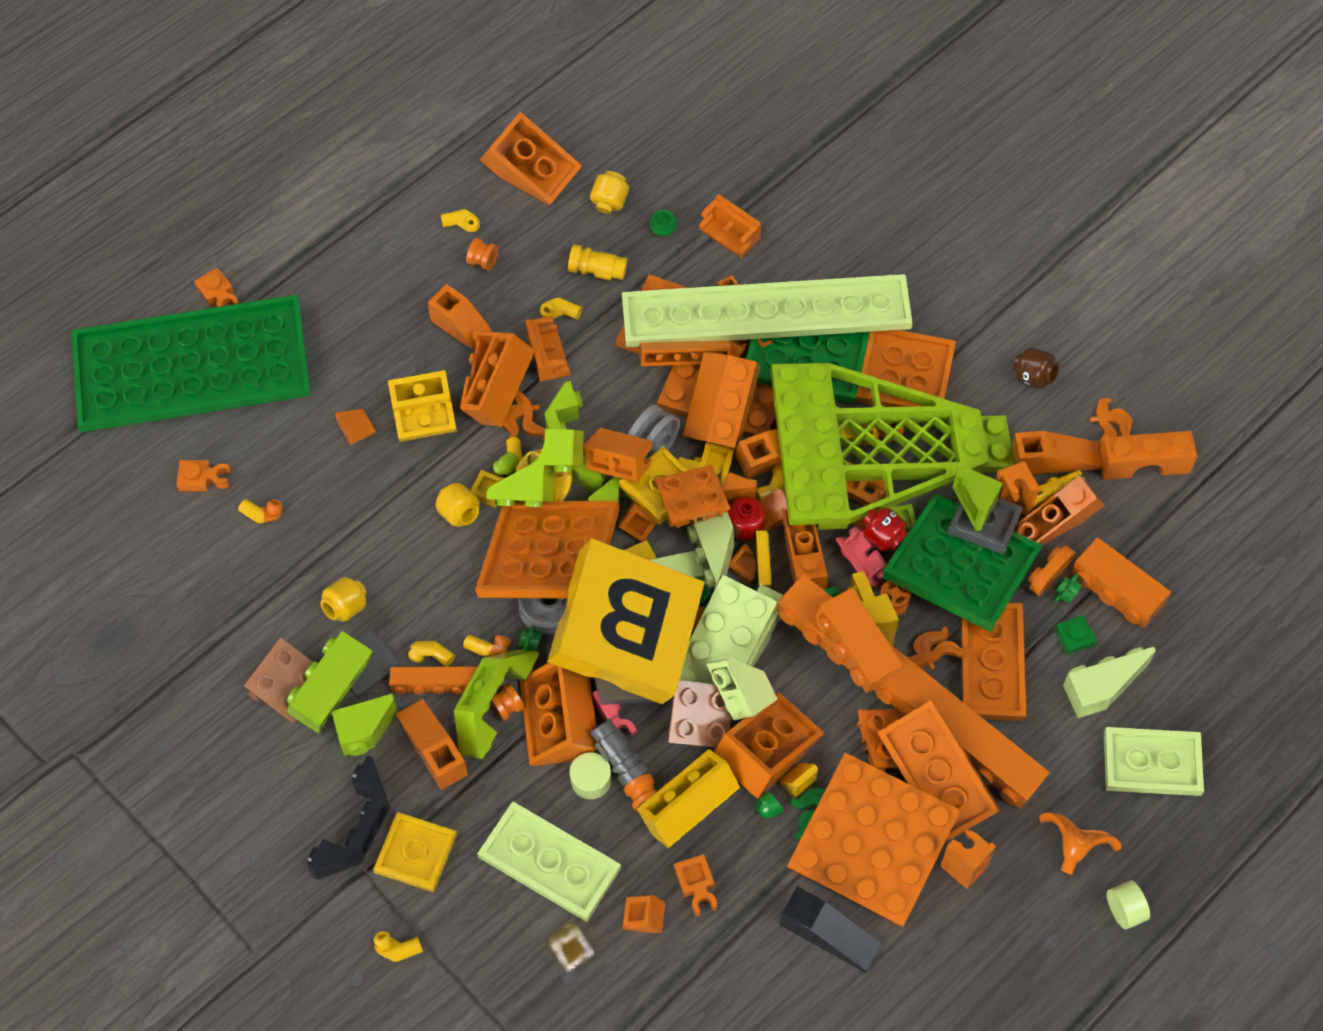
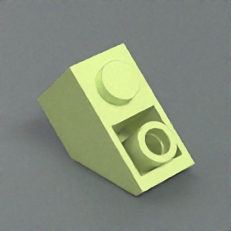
[707,658,777,720]

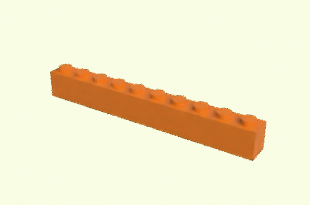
[776,574,1050,809]

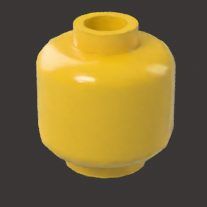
[590,171,629,214]
[435,483,480,527]
[320,577,366,622]

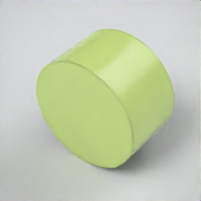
[569,752,611,799]
[1107,880,1150,930]

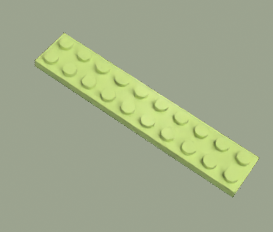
[622,274,913,347]

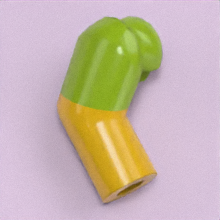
[493,437,522,476]

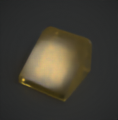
[546,924,594,972]

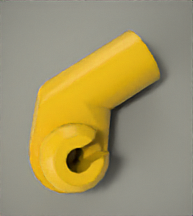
[539,298,583,320]

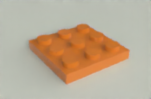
[855,330,956,407]

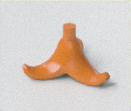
[1039,812,1122,875]

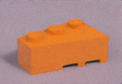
[460,331,535,427]

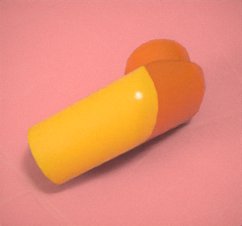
[238,499,283,524]
[463,635,511,656]

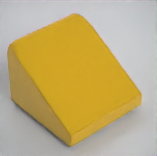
[779,762,818,798]

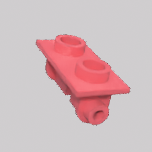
[836,526,887,586]

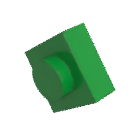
[1054,615,1097,656]

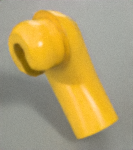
[440,209,480,232]
[756,465,785,501]
[408,641,456,667]
[373,931,423,962]

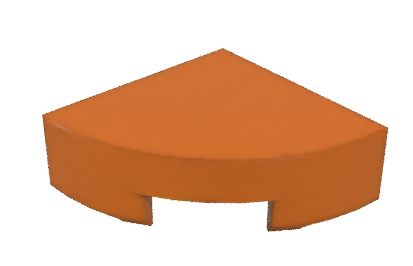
[728,544,757,586]

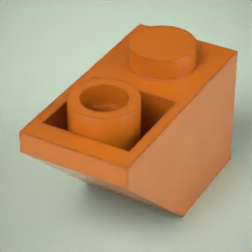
[427,284,492,351]

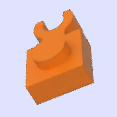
[194,268,239,307]
[176,460,231,492]
[673,854,717,917]

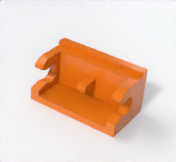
[699,194,762,258]
[525,317,570,382]
[583,428,652,482]
[995,461,1039,518]
[940,830,996,890]

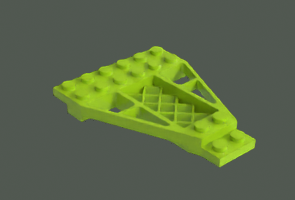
[770,363,1015,530]

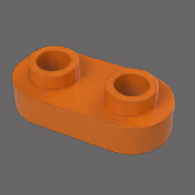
[1028,545,1076,597]

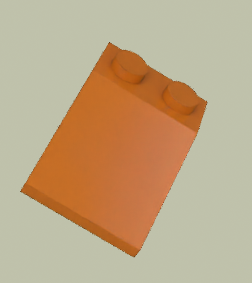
[479,112,582,206]
[714,692,825,799]

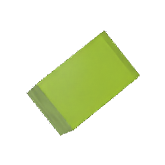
[952,466,1003,531]

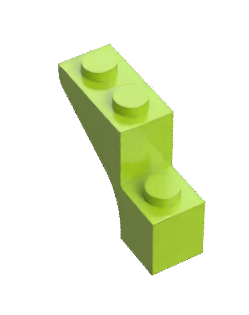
[487,429,584,507]

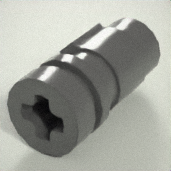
[590,718,649,786]

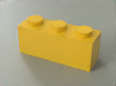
[637,749,740,848]

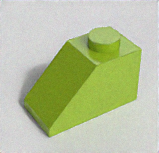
[332,694,397,756]

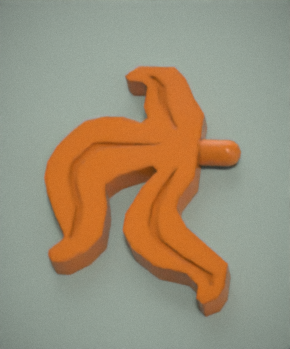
[503,392,546,440]
[1089,398,1132,450]
[905,627,969,670]

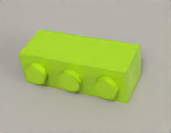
[286,631,373,734]

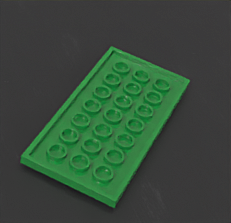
[71,295,312,433]

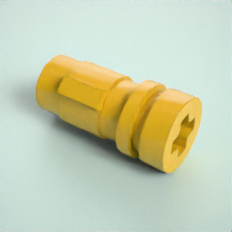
[568,244,628,281]

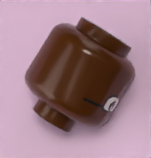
[1013,348,1059,389]

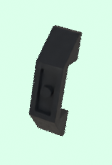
[307,755,390,880]

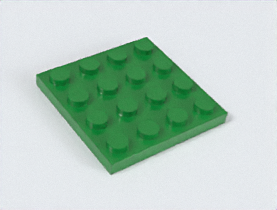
[746,282,870,404]
[882,493,1043,633]

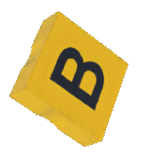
[547,538,705,704]

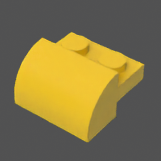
[388,370,457,442]
[847,571,899,645]

